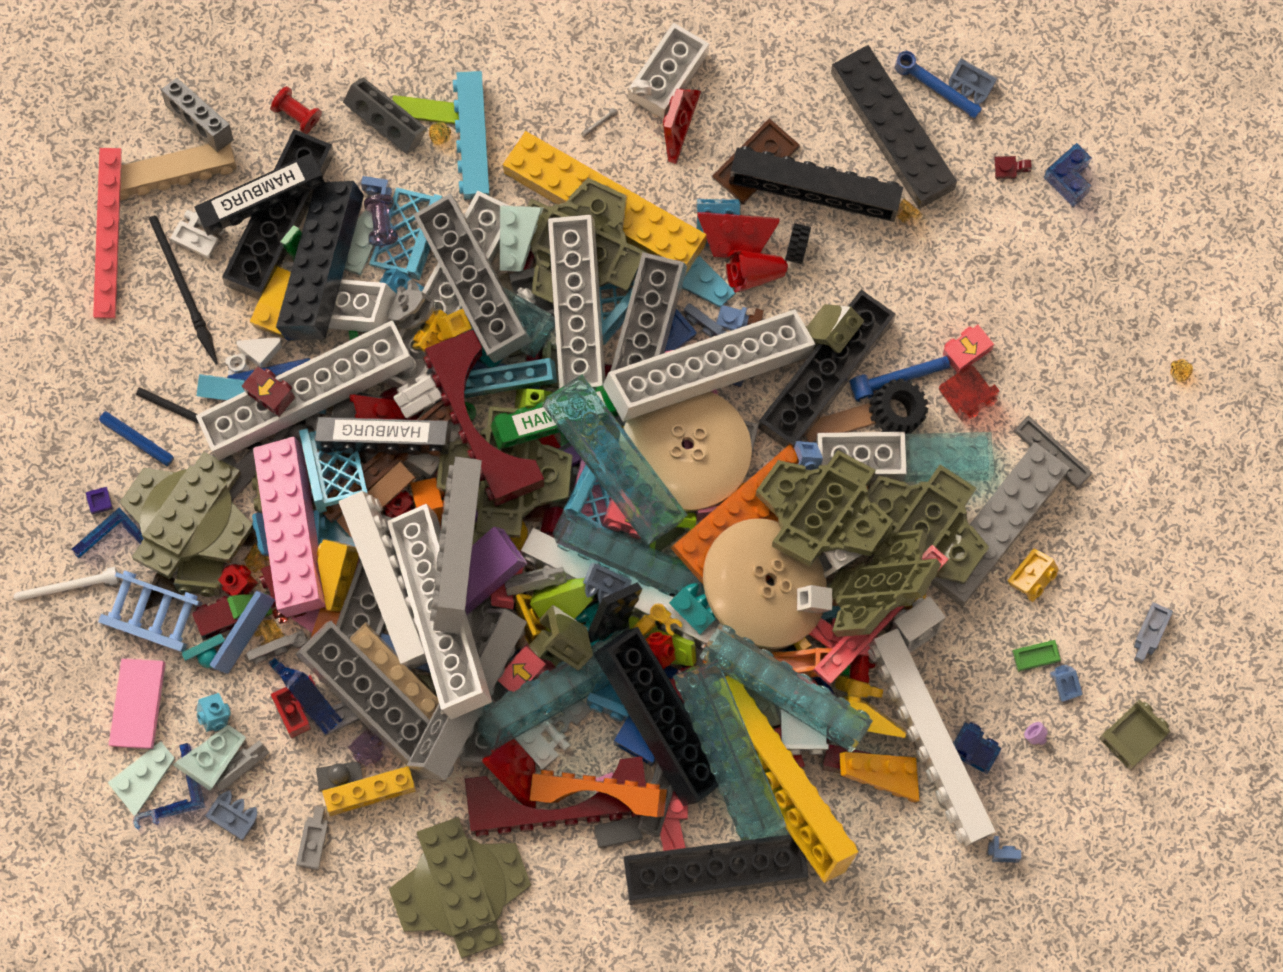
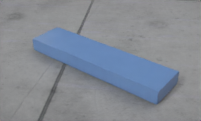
[210,590,275,674]

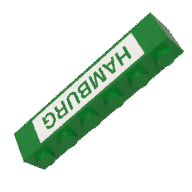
[490,385,620,450]

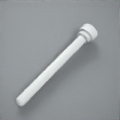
[13,567,119,601]

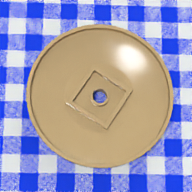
[621,391,752,511]
[703,519,827,649]

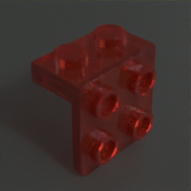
[939,365,1000,422]

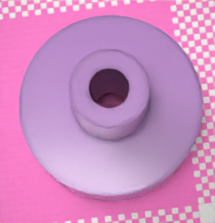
[1024,722,1048,745]

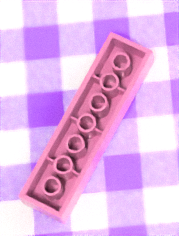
[253,437,326,617]

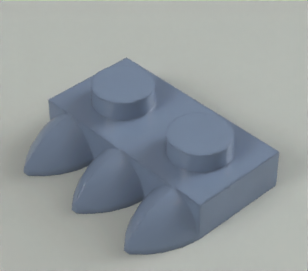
[949,58,998,105]
[583,563,632,603]
[205,791,257,841]

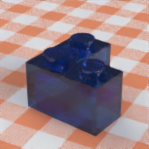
[1044,143,1092,207]
[953,722,1002,775]

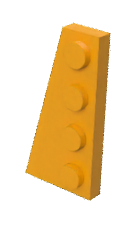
[840,752,919,802]

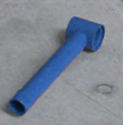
[895,51,982,119]
[849,356,950,402]

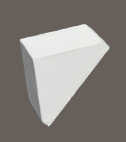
[237,337,282,368]

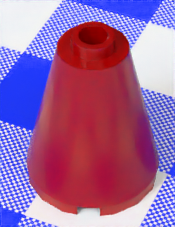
[726,249,788,292]

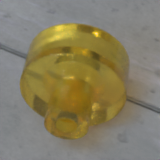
[429,122,451,145]
[1170,359,1193,382]

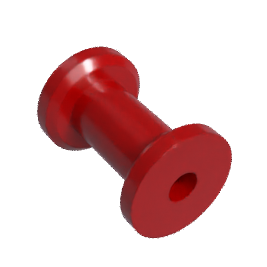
[270,86,322,134]

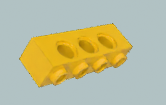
[322,766,416,817]

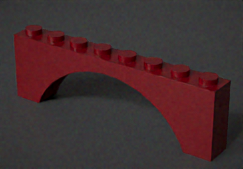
[423,329,544,507]
[464,756,646,838]

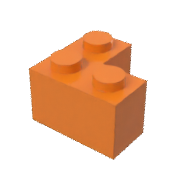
[410,477,445,528]

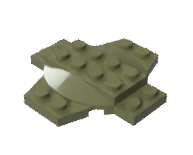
[527,178,646,304]
[437,406,573,538]
[756,450,893,567]
[120,451,253,579]
[868,464,989,584]
[828,529,941,637]
[389,817,531,959]

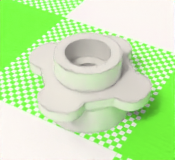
[631,80,652,97]
[515,287,536,308]
[225,353,249,375]

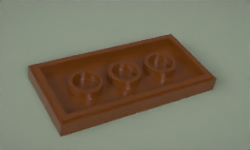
[712,118,800,205]

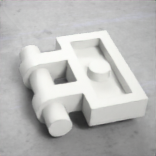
[170,210,226,259]
[513,712,571,769]

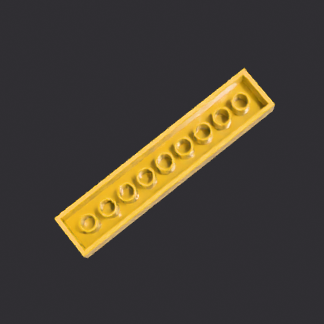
[503,131,707,276]
[700,673,859,883]

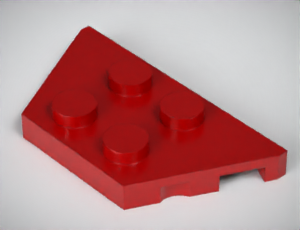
[663,89,701,164]
[697,212,780,258]
[349,394,424,420]
[482,736,536,808]

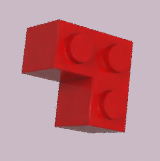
[270,675,322,739]

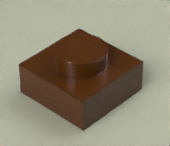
[747,308,764,325]

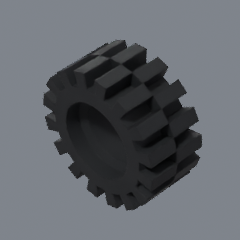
[785,223,811,264]

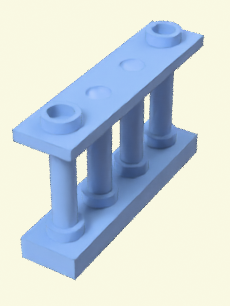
[98,570,203,652]

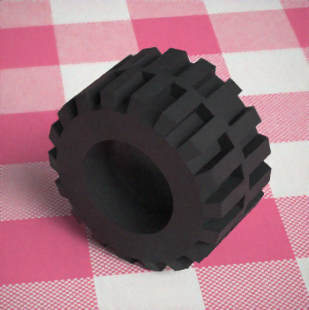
[869,378,929,436]

